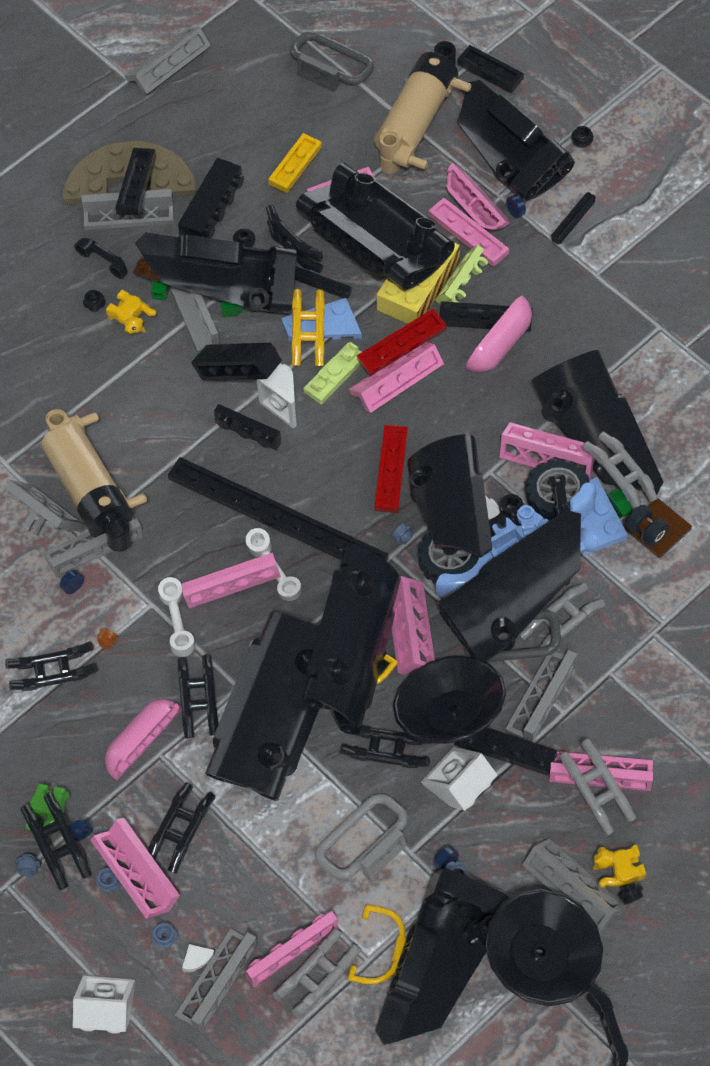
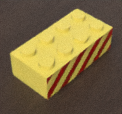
[376,243,460,324]

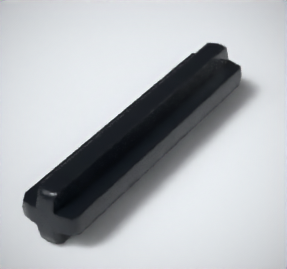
[551,192,596,244]
[294,266,352,299]

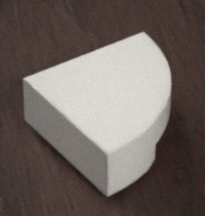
[182,944,215,972]

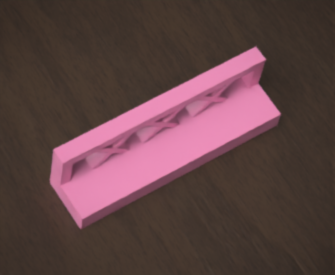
[349,342,444,413]
[499,423,597,480]
[181,552,281,609]
[391,576,435,675]
[549,752,653,791]
[91,817,180,919]

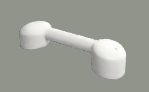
[246,528,302,601]
[158,577,195,657]

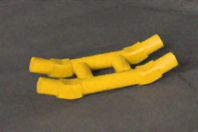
[291,289,325,366]

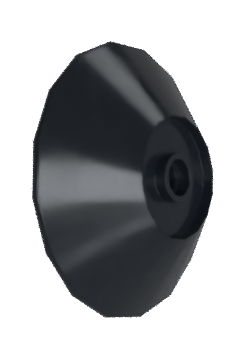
[393,656,506,744]
[485,889,603,1007]

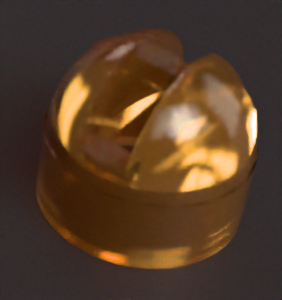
[97,628,119,649]

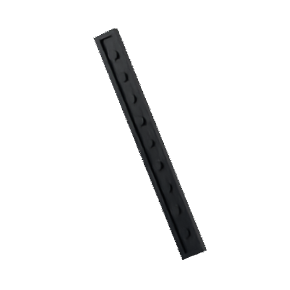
[168,457,389,561]

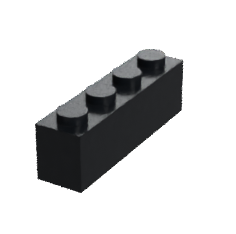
[178,157,244,238]
[191,342,282,380]

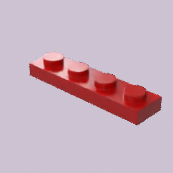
[357,309,446,376]
[374,425,408,513]

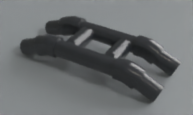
[266,205,323,273]
[5,641,98,691]
[177,654,218,739]
[339,725,433,768]
[148,783,215,874]
[20,793,92,890]
[586,983,629,1066]

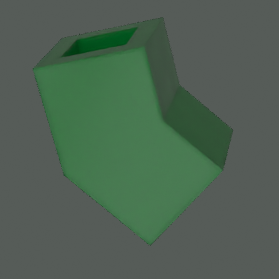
[151,280,170,301]
[221,301,246,318]
[608,488,633,519]

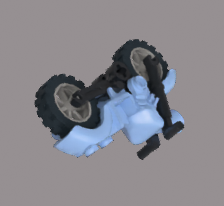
[418,459,598,598]

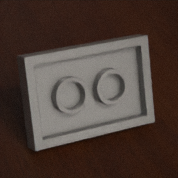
[5,480,84,535]

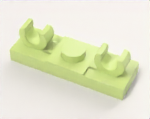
[435,245,488,305]
[303,342,361,405]

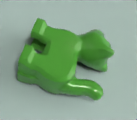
[25,784,71,837]

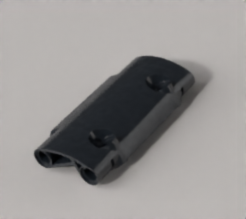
[296,163,455,290]
[303,544,401,735]
[205,612,320,801]

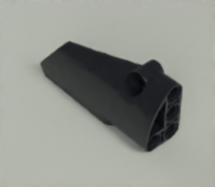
[457,80,575,201]
[135,232,297,314]
[532,350,664,495]
[407,434,492,558]
[437,510,581,662]
[375,869,509,1045]

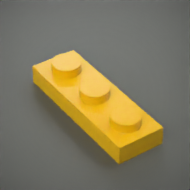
[268,133,322,193]

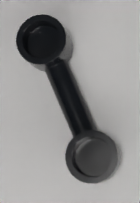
[74,238,127,279]

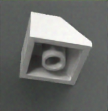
[256,363,297,429]
[421,747,497,811]
[73,975,135,1033]

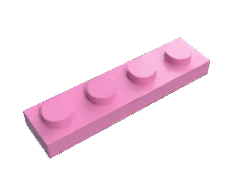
[428,198,509,267]
[246,911,338,988]

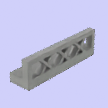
[125,27,211,94]
[82,189,174,230]
[169,285,219,354]
[43,518,143,578]
[505,650,578,742]
[522,838,626,933]
[175,929,258,1033]

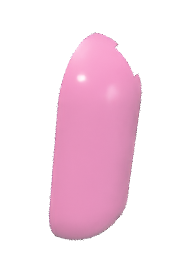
[446,162,510,230]
[466,296,532,372]
[105,699,182,780]

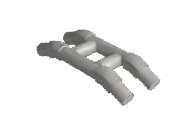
[583,432,658,511]
[520,583,605,647]
[559,739,636,835]
[273,928,362,1018]

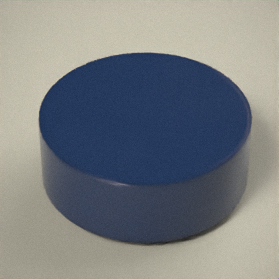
[506,194,526,218]
[60,570,84,594]
[69,819,93,841]
[434,846,459,871]

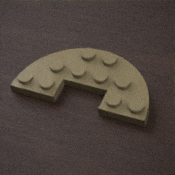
[62,141,196,205]

